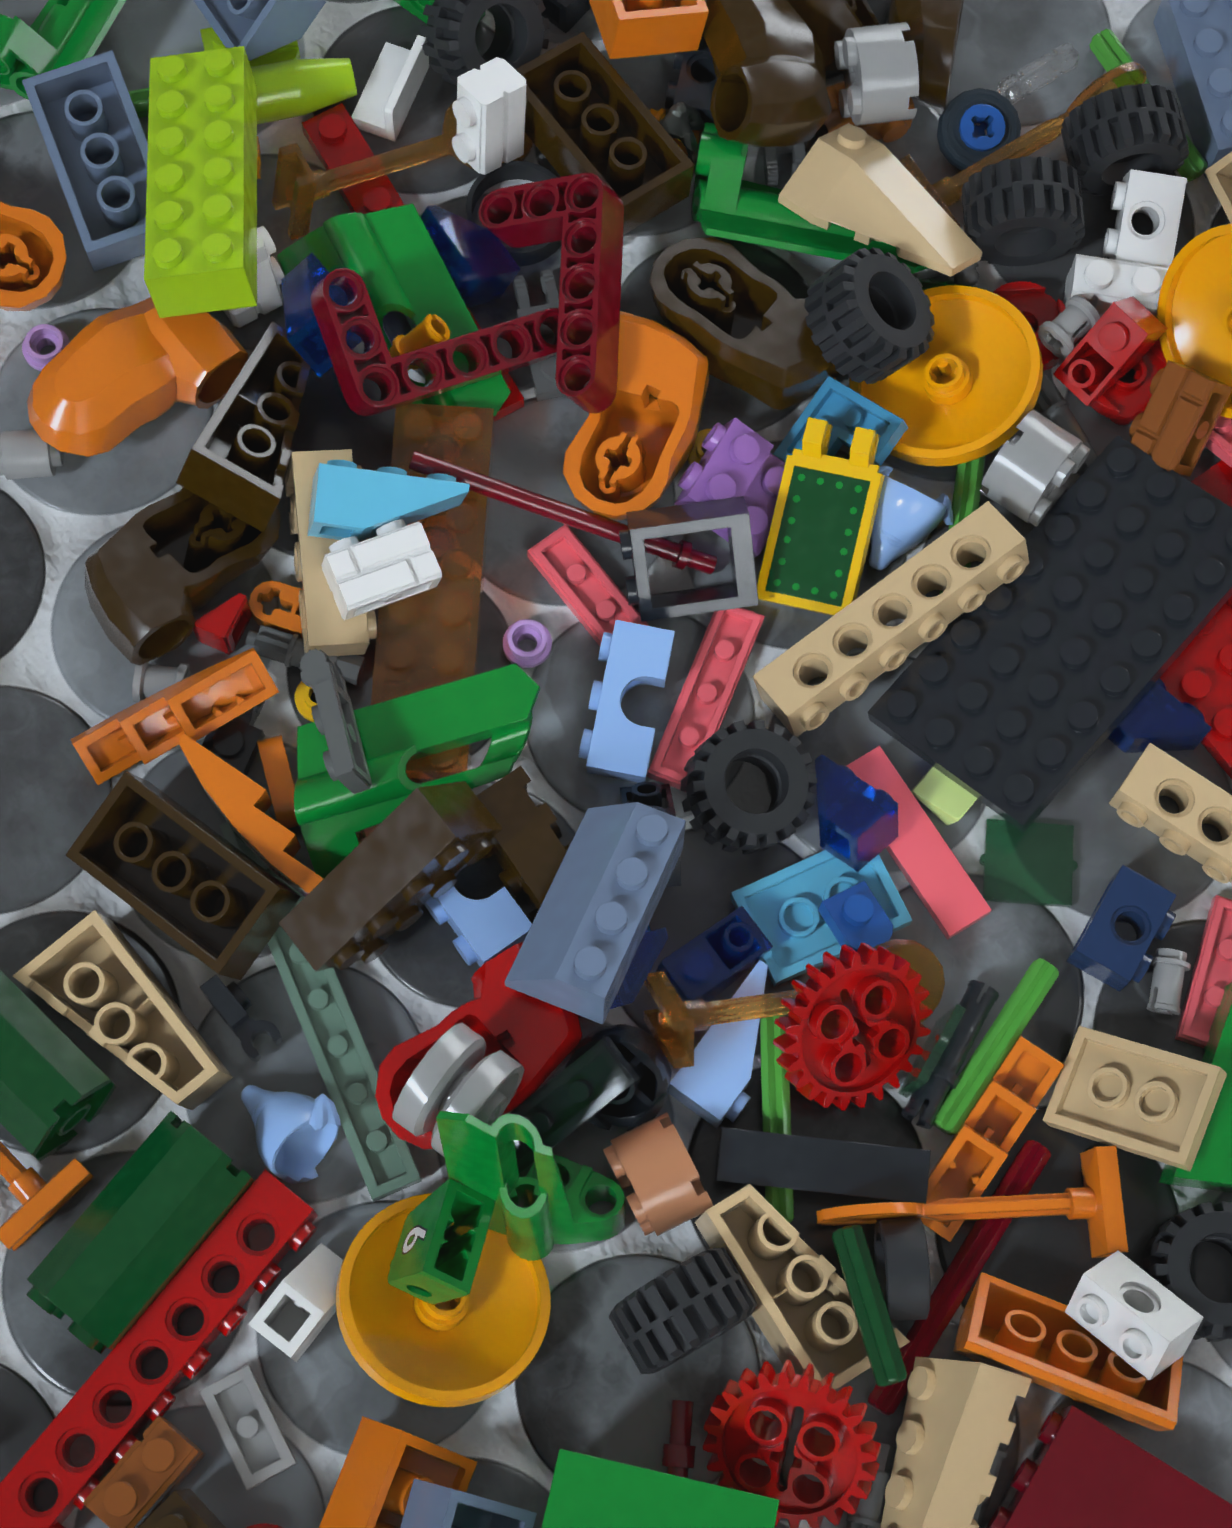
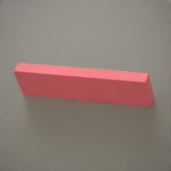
[647,608,765,790]
[837,746,992,940]

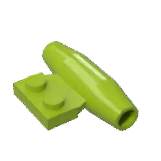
[200,27,357,125]

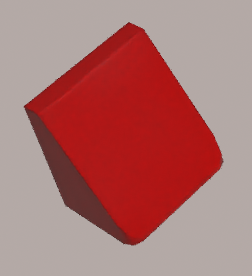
[193,593,252,655]

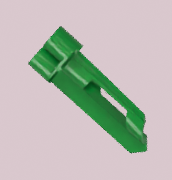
[0,0,126,100]
[691,122,927,274]
[276,204,511,420]
[294,663,541,878]
[436,1111,626,1261]

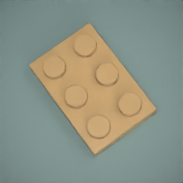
[1042,1026,1227,1172]

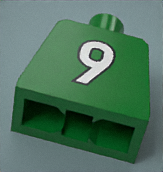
[387,1178,496,1304]

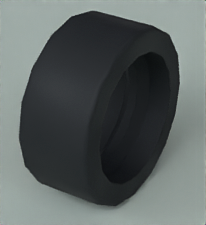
[874,1218,931,1321]

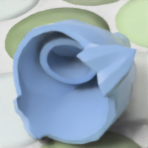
[869,466,953,570]
[241,1085,341,1184]

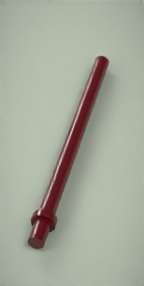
[408,450,717,575]

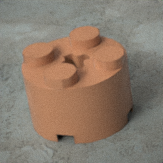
[603,1112,713,1236]

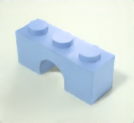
[579,620,675,783]
[424,864,532,967]

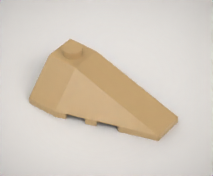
[778,123,983,277]

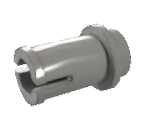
[1146,948,1191,1015]

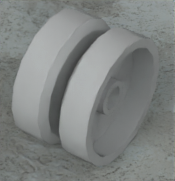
[392,1022,525,1156]

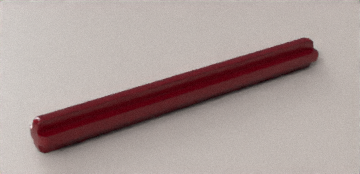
[868,1139,1051,1416]

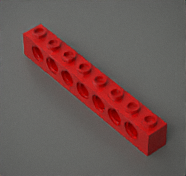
[0,1169,318,1528]

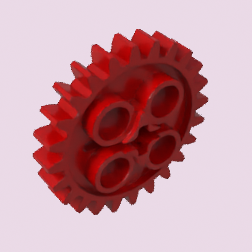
[773,942,933,1111]
[702,1360,881,1528]

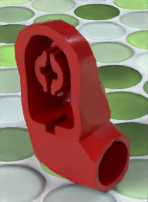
[375,941,583,1150]

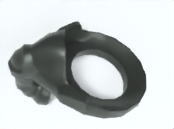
[659,102,704,178]

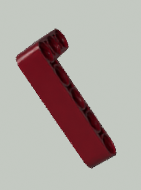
[478,173,624,414]
[311,268,559,416]

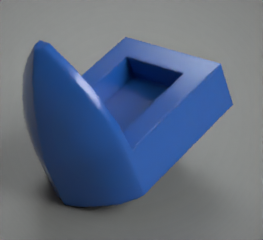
[818,881,893,951]

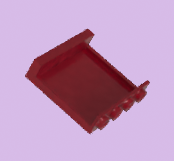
[986,1405,1232,1528]

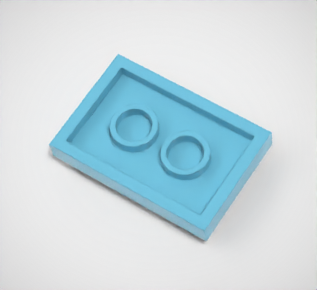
[730,831,912,987]

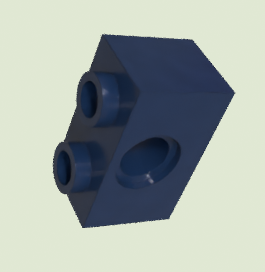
[1066,865,1177,992]

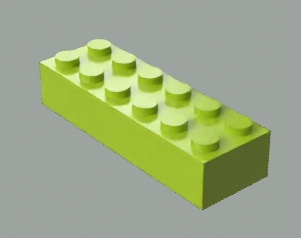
[144,46,257,318]

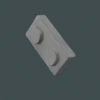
[199,1365,298,1490]

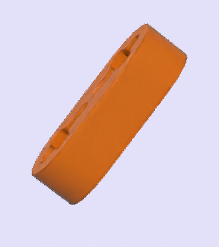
[249,581,303,638]
[257,735,299,829]

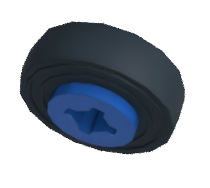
[937,88,1021,174]

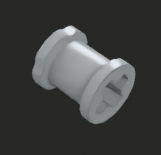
[1038,295,1100,359]
[132,662,191,702]

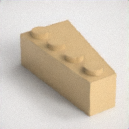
[285,449,377,657]
[12,910,233,1110]
[695,1184,910,1390]
[880,1357,1032,1528]

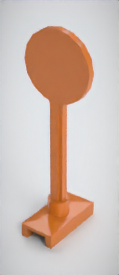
[0,1141,94,1251]
[816,1146,1128,1258]

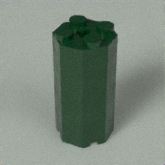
[0,970,117,1161]
[26,1111,254,1354]

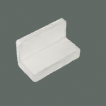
[351,35,429,142]

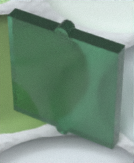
[979,819,1078,908]
[898,1004,966,1098]

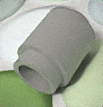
[0,429,64,480]

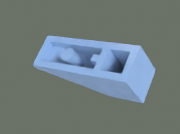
[668,960,768,1128]

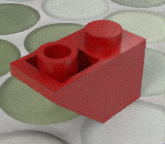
[1053,296,1168,406]

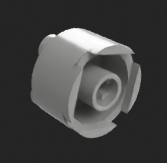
[834,22,919,126]
[980,410,1091,527]

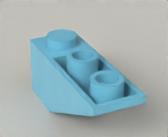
[307,460,470,542]

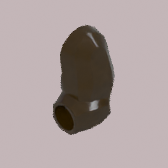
[703,0,832,147]
[888,0,964,110]
[649,237,840,410]
[85,487,281,666]

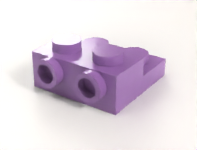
[674,418,785,557]

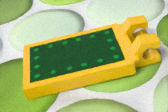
[757,417,885,616]

